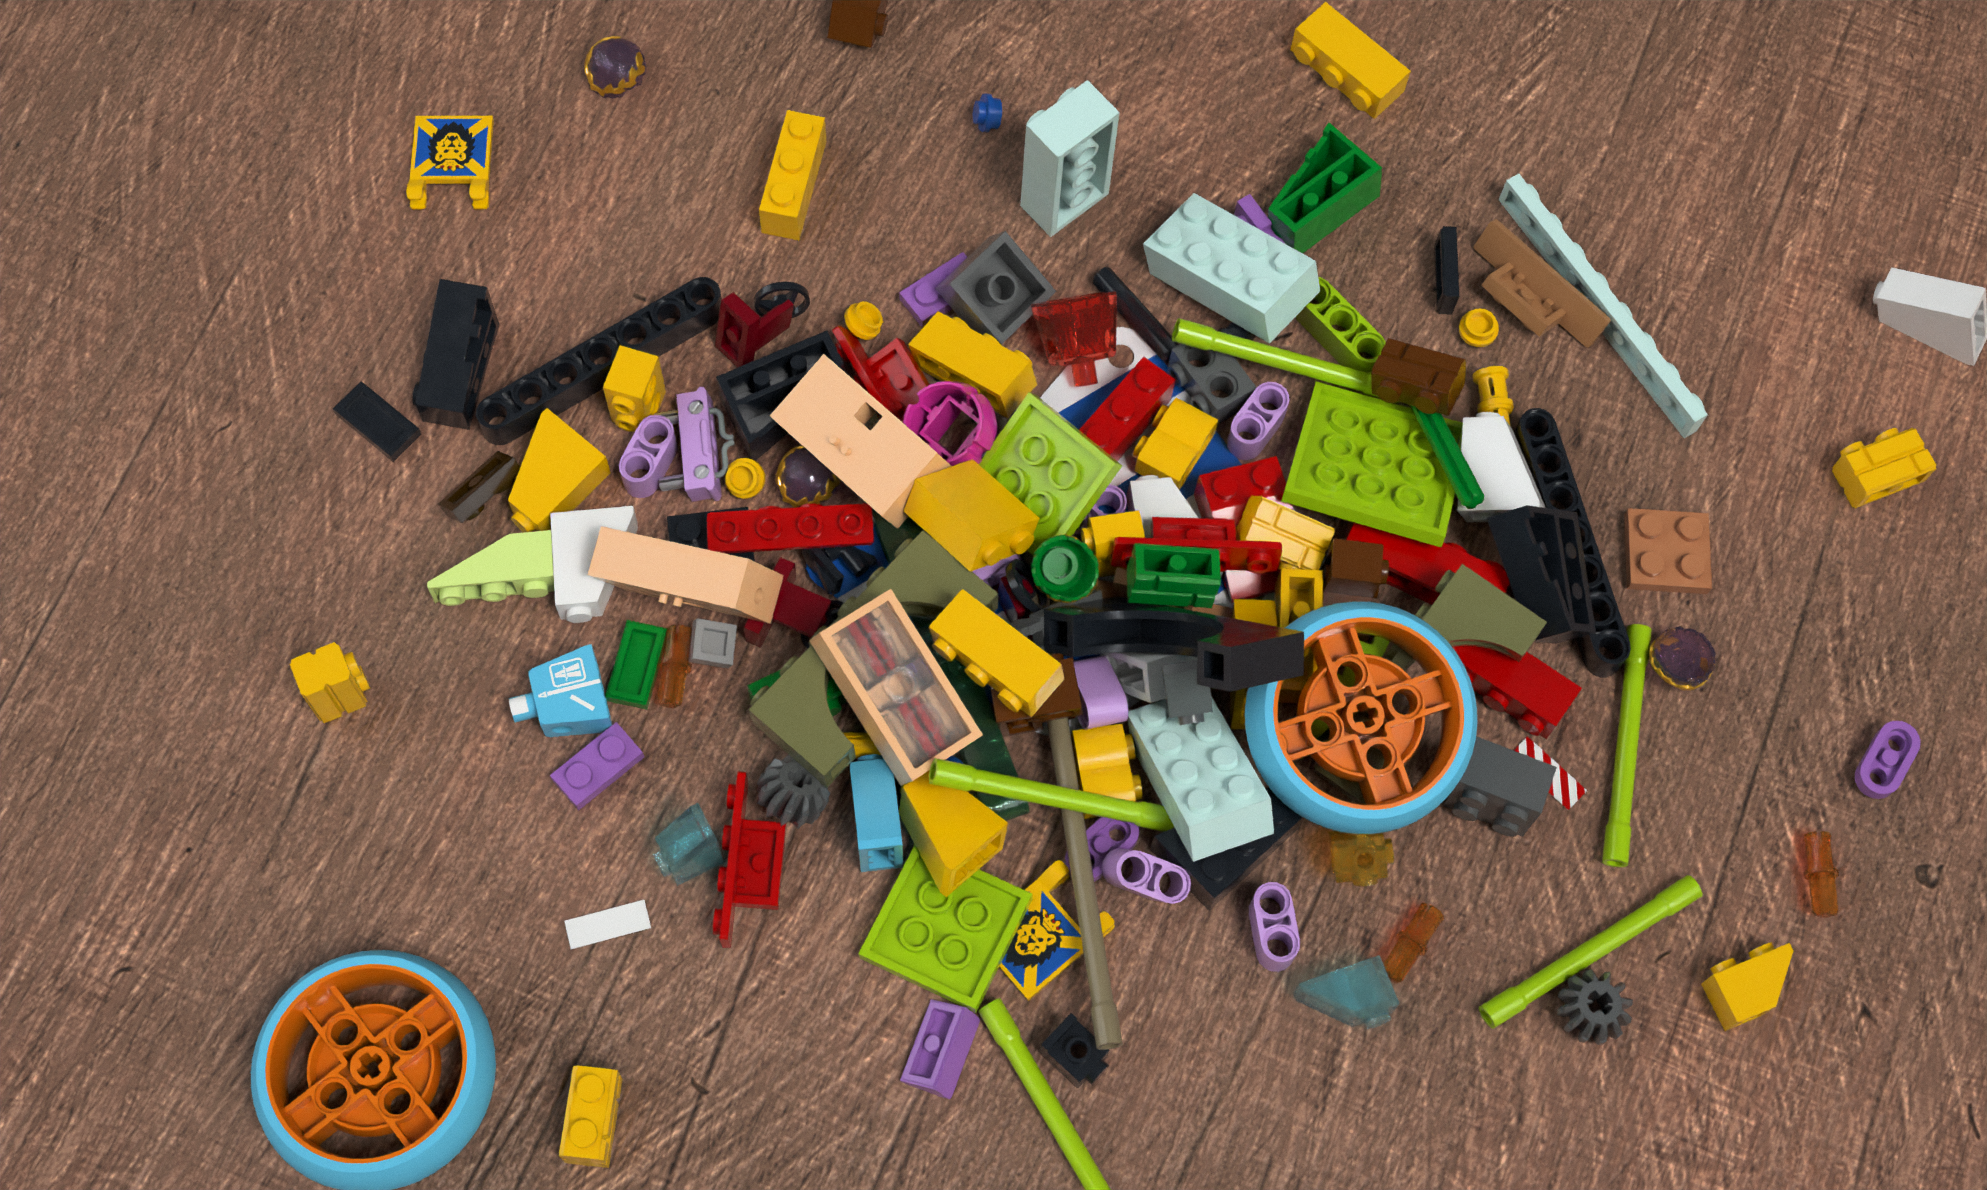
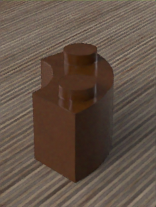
[827,0,888,48]

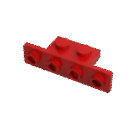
[832,325,930,423]
[707,503,874,554]
[1111,517,1283,573]
[713,771,787,948]

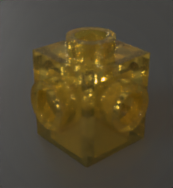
[1328,831,1394,886]

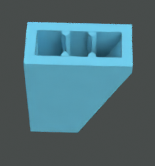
[849,754,903,872]

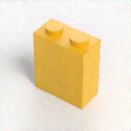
[904,459,1040,572]

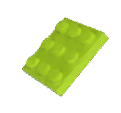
[979,392,1122,555]
[858,845,1033,1013]

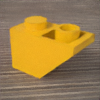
[1701,942,1794,1031]

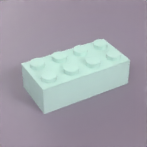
[1020,80,1120,237]
[1143,193,1320,344]
[1128,696,1274,862]

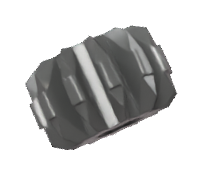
[756,754,830,829]
[1557,969,1633,1045]

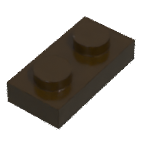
[438,451,521,523]

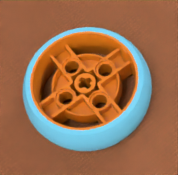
[1245,602,1477,834]
[251,950,496,1190]

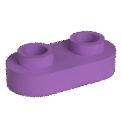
[1855,721,1920,799]
[1065,817,1139,882]

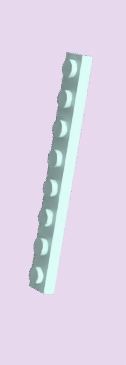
[1499,174,1708,439]

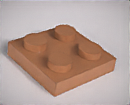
[1624,508,1712,594]

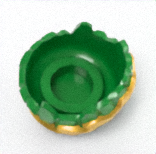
[1031,534,1099,603]

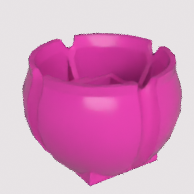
[903,381,998,466]

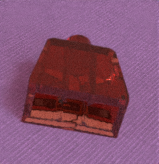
[1031,291,1117,387]

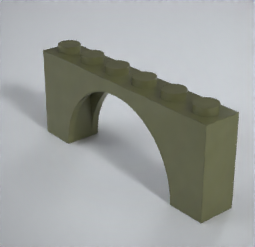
[749,531,998,788]
[1312,564,1547,832]

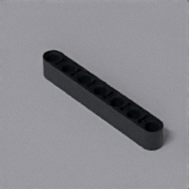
[476,277,722,445]
[1514,408,1631,678]

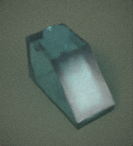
[653,803,723,886]
[1293,955,1400,1029]

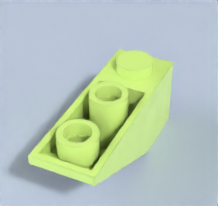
[427,530,555,606]

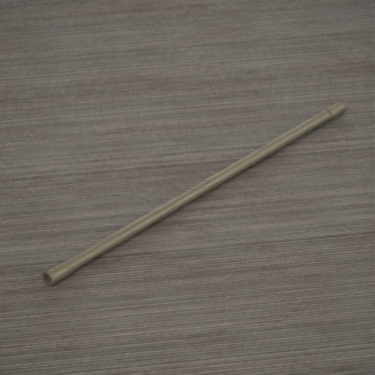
[996,406,1123,1050]

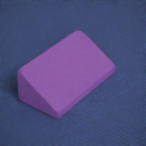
[900,999,980,1099]

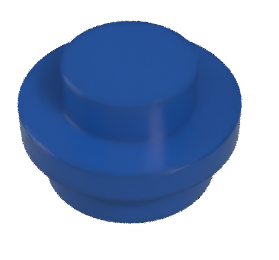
[972,93,1002,133]

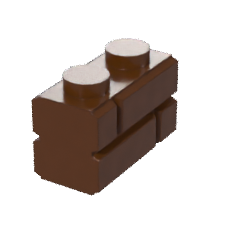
[1371,338,1466,416]

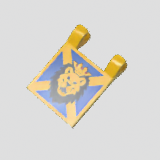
[406,116,494,210]
[999,860,1115,1001]

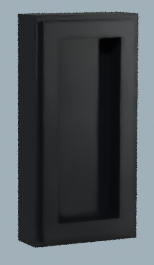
[1434,226,1460,315]
[333,381,421,462]

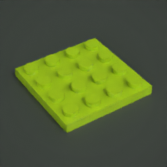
[1281,381,1463,547]

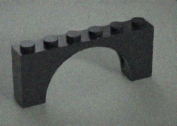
[1044,596,1304,692]

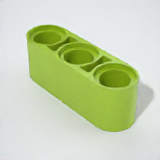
[1295,277,1386,372]

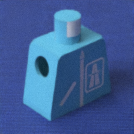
[509,644,612,737]

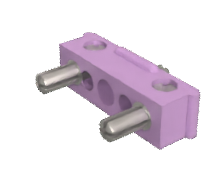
[654,387,735,502]

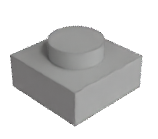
[688,618,737,669]

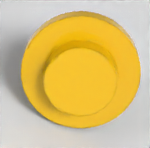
[844,301,883,340]
[1459,308,1499,347]
[725,458,765,499]

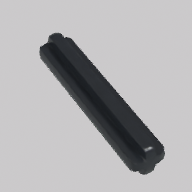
[1093,267,1180,362]

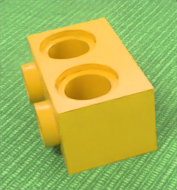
[603,345,666,432]

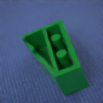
[1268,122,1382,253]

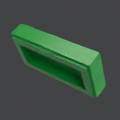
[605,620,669,710]

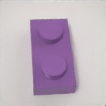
[899,252,967,328]
[550,722,644,811]

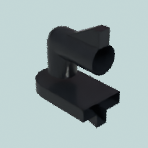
[802,546,877,596]

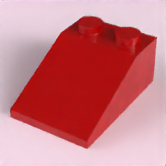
[1194,456,1293,604]

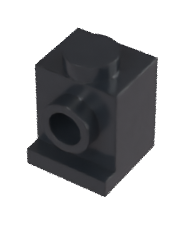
[1039,1013,1110,1089]

